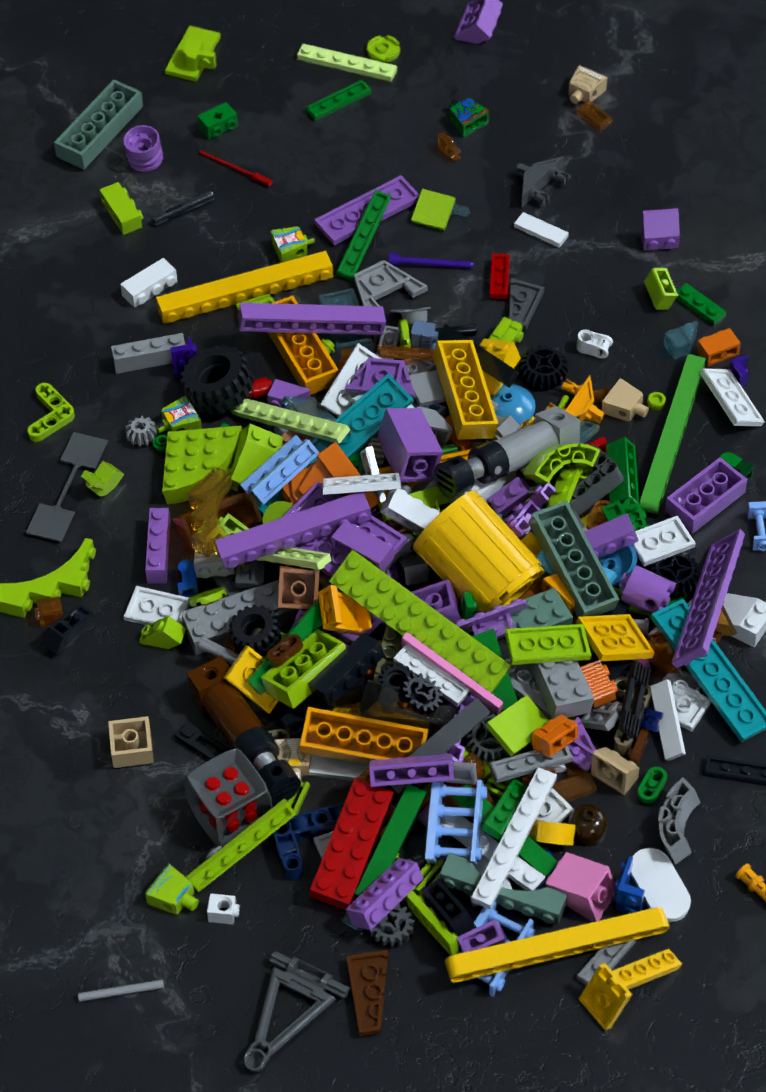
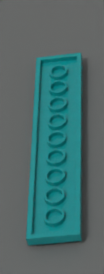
[248,373,414,515]

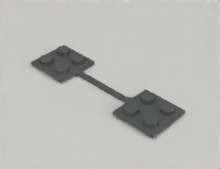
[26,432,108,543]

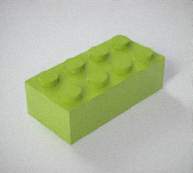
[261,629,346,709]

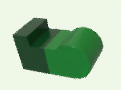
[720,452,755,482]

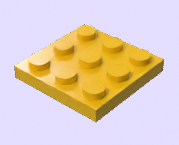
[576,614,655,661]

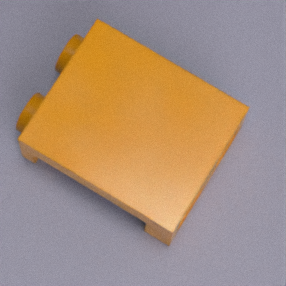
[318,585,372,635]

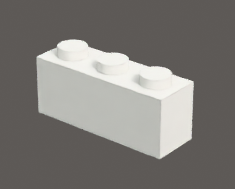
[120,258,177,308]
[380,489,439,535]

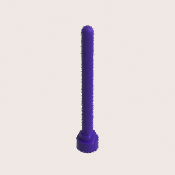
[389,252,474,269]

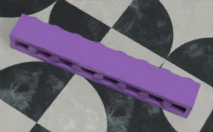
[237,303,386,335]
[215,492,372,570]

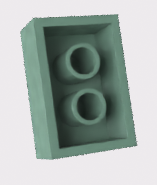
[511,588,573,628]

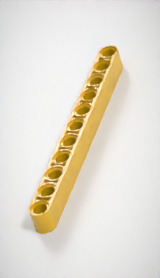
[445,907,670,982]

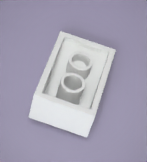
[716,593,766,647]

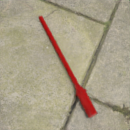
[199,150,272,186]

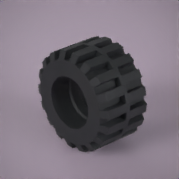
[229,605,282,657]

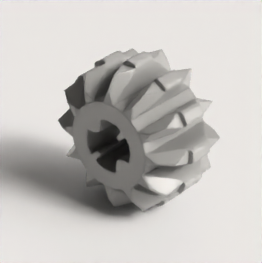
[125,416,157,447]

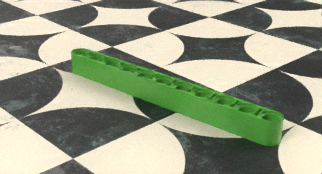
[639,354,706,514]

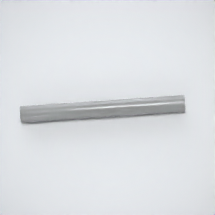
[78,979,164,1002]

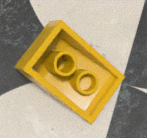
[479,339,521,396]

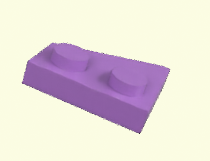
[567,717,596,772]

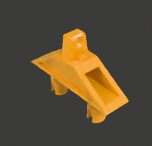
[546,375,604,425]

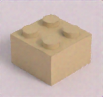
[108,716,154,768]

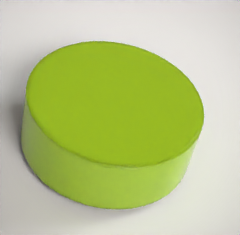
[647,392,666,410]

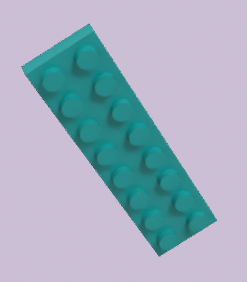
[650,599,766,742]

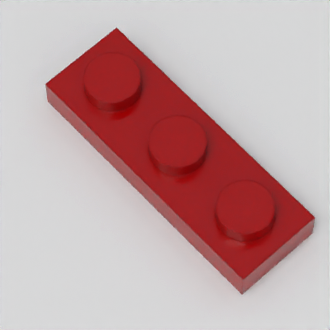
[490,254,510,299]

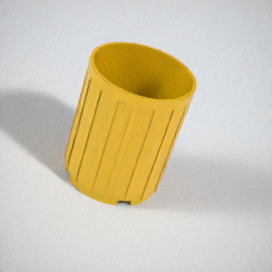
[413,490,545,614]

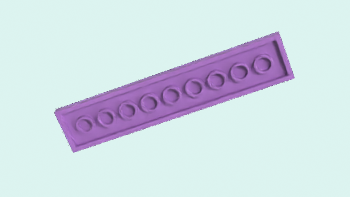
[672,529,745,669]

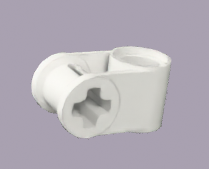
[576,329,613,359]

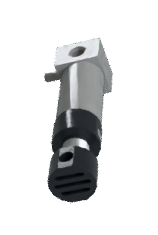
[434,406,580,498]

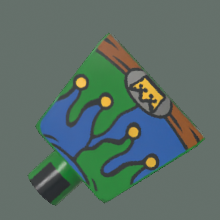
[449,98,489,137]

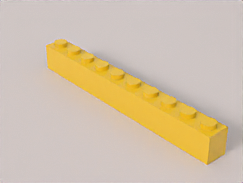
[156,251,333,324]

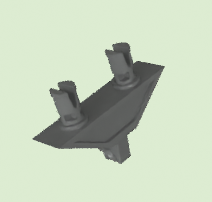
[516,156,571,208]

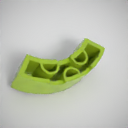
[523,444,600,483]

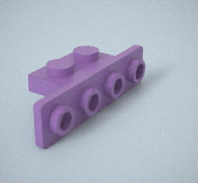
[454,599,529,639]

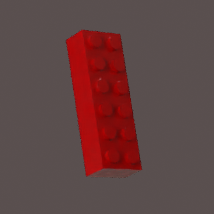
[309,778,394,910]

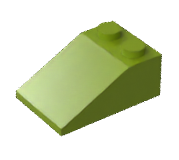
[229,424,283,485]

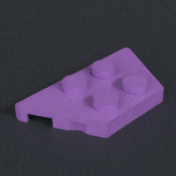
[345,358,415,398]

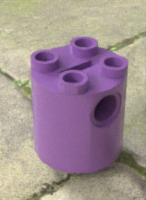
[619,565,676,615]

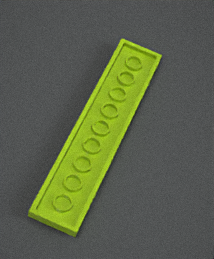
[329,549,512,693]

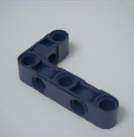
[273,803,345,881]

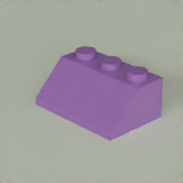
[454,0,503,44]

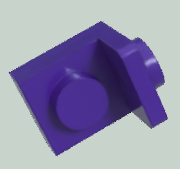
[729,355,749,387]

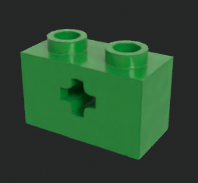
[197,102,238,140]

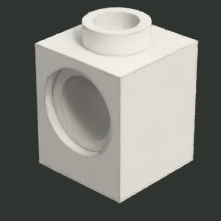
[207,894,240,925]

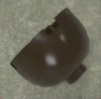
[568,804,608,847]

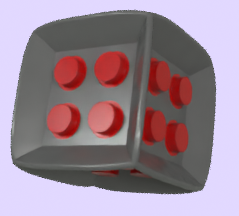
[185,748,272,848]

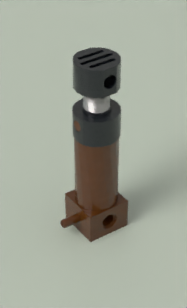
[186,656,301,805]

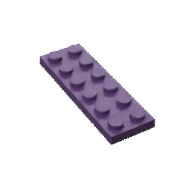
[314,175,420,245]

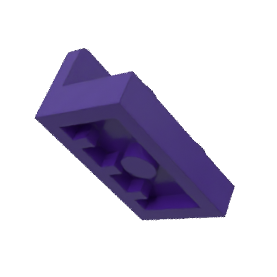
[170,337,197,378]

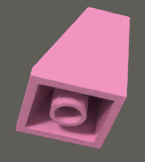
[545,852,615,922]

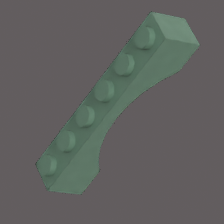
[440,853,567,925]

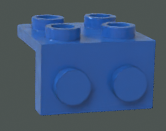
[613,856,645,915]

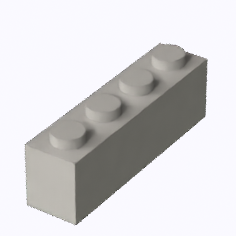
[111,333,186,374]

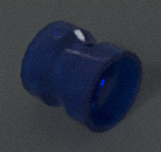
[640,707,664,733]

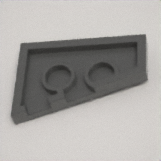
[509,278,545,330]

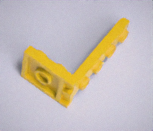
[579,949,682,1030]

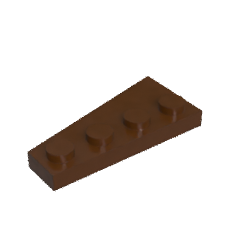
[346,950,388,1036]

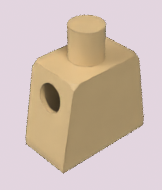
[602,378,649,422]

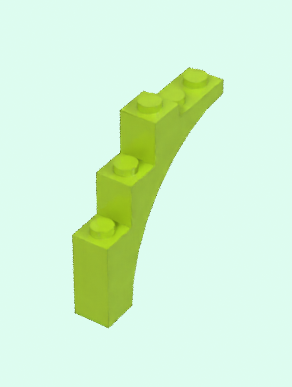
[0,538,96,618]

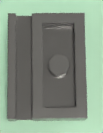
[235,559,265,588]

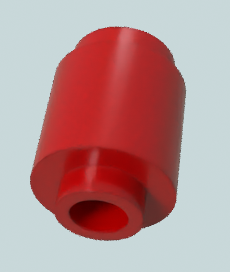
[249,377,272,399]

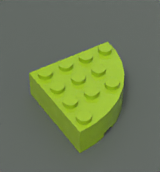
[162,426,242,505]

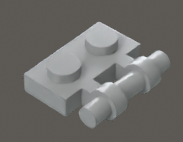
[581,701,623,731]

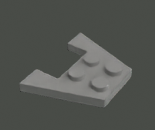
[354,260,428,306]

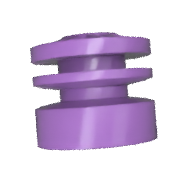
[124,125,163,172]

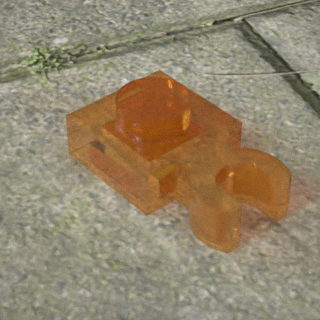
[438,132,461,162]

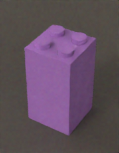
[377,408,443,482]

